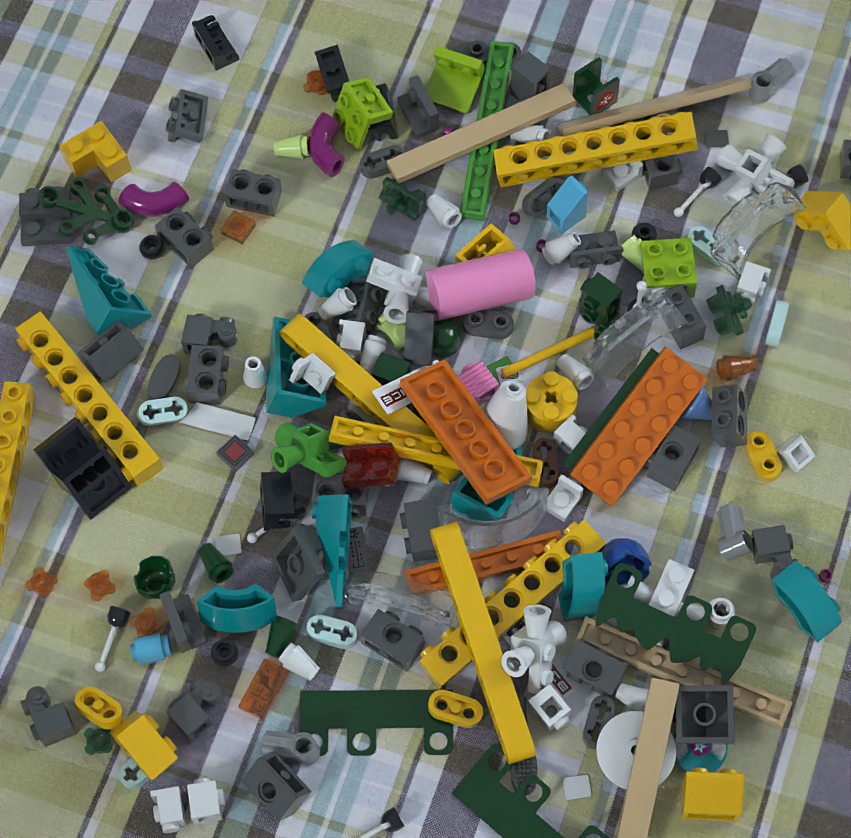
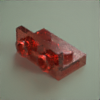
[341,442,401,488]

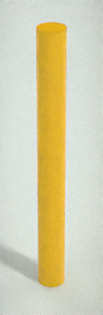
[501,327,595,378]

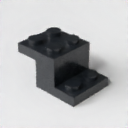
[33,417,132,520]

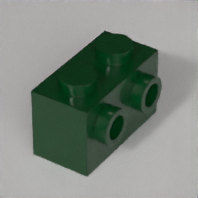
[579,272,623,327]

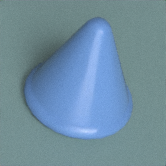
[678,385,712,420]

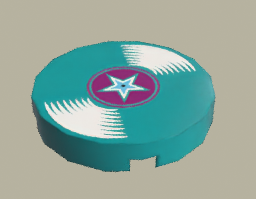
[673,732,728,773]

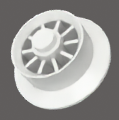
[596,711,676,790]

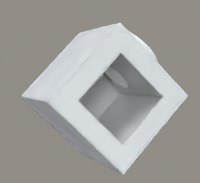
[187,778,226,825]

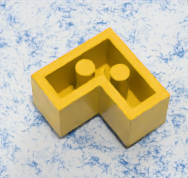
[59,121,132,183]
[790,191,851,251]
[109,711,178,780]

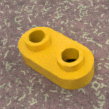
[744,431,782,482]
[74,687,124,729]
[428,690,483,728]

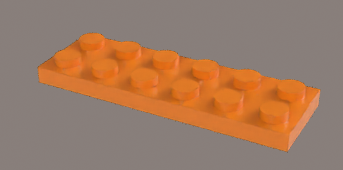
[569,347,708,507]
[399,359,532,505]

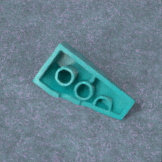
[66,246,152,334]
[266,316,326,418]
[447,443,524,525]
[312,494,353,609]

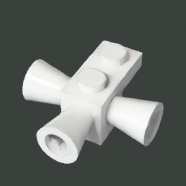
[717,134,795,209]
[366,254,430,324]
[626,559,705,647]
[501,605,567,694]

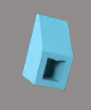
[546,175,588,234]

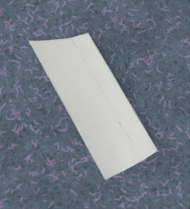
[179,402,256,441]

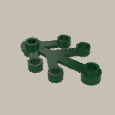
[38,178,134,245]

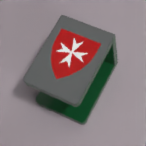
[572,57,620,116]

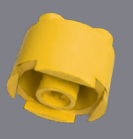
[526,371,578,433]

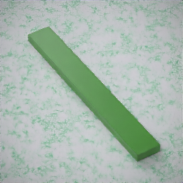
[460,40,515,221]

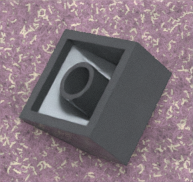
[676,685,735,745]

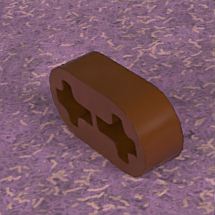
[532,438,559,489]

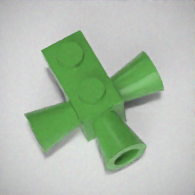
[271,422,348,477]

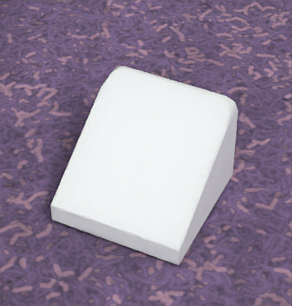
[776,435,816,473]

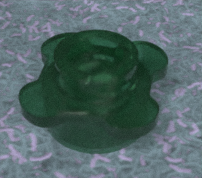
[84,728,113,755]

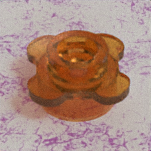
[303,70,327,95]
[25,567,58,598]
[84,570,116,601]
[129,607,162,637]

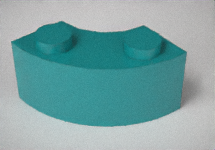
[302,240,374,297]
[558,552,608,621]
[771,560,842,642]
[197,584,277,633]

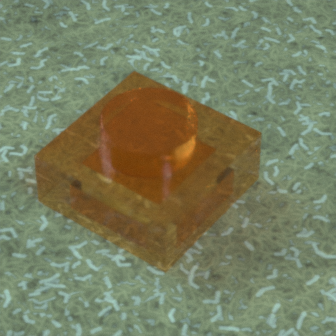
[220,210,256,245]

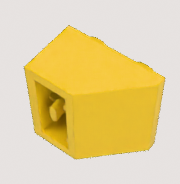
[455,223,516,263]
[681,768,745,821]

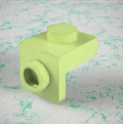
[374,313,406,350]

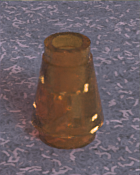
[716,355,758,381]

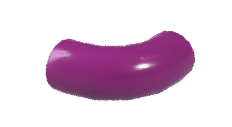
[308,112,345,177]
[119,182,189,217]

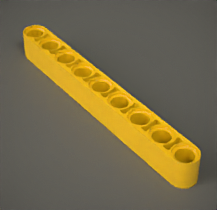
[279,314,462,485]
[430,521,536,765]

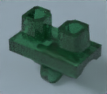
[379,177,427,221]
[706,285,752,336]

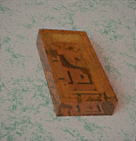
[238,658,289,721]

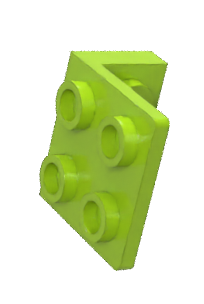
[426,46,485,114]
[333,76,393,151]
[640,238,697,297]

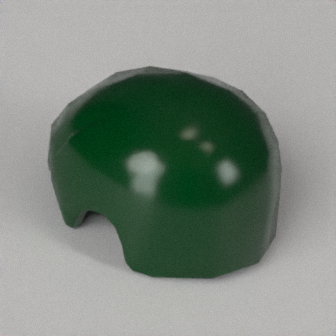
[433,319,462,358]
[134,556,176,599]

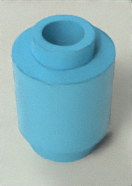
[130,633,172,665]

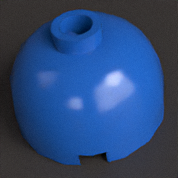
[599,538,652,588]

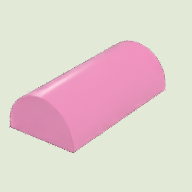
[425,249,536,321]

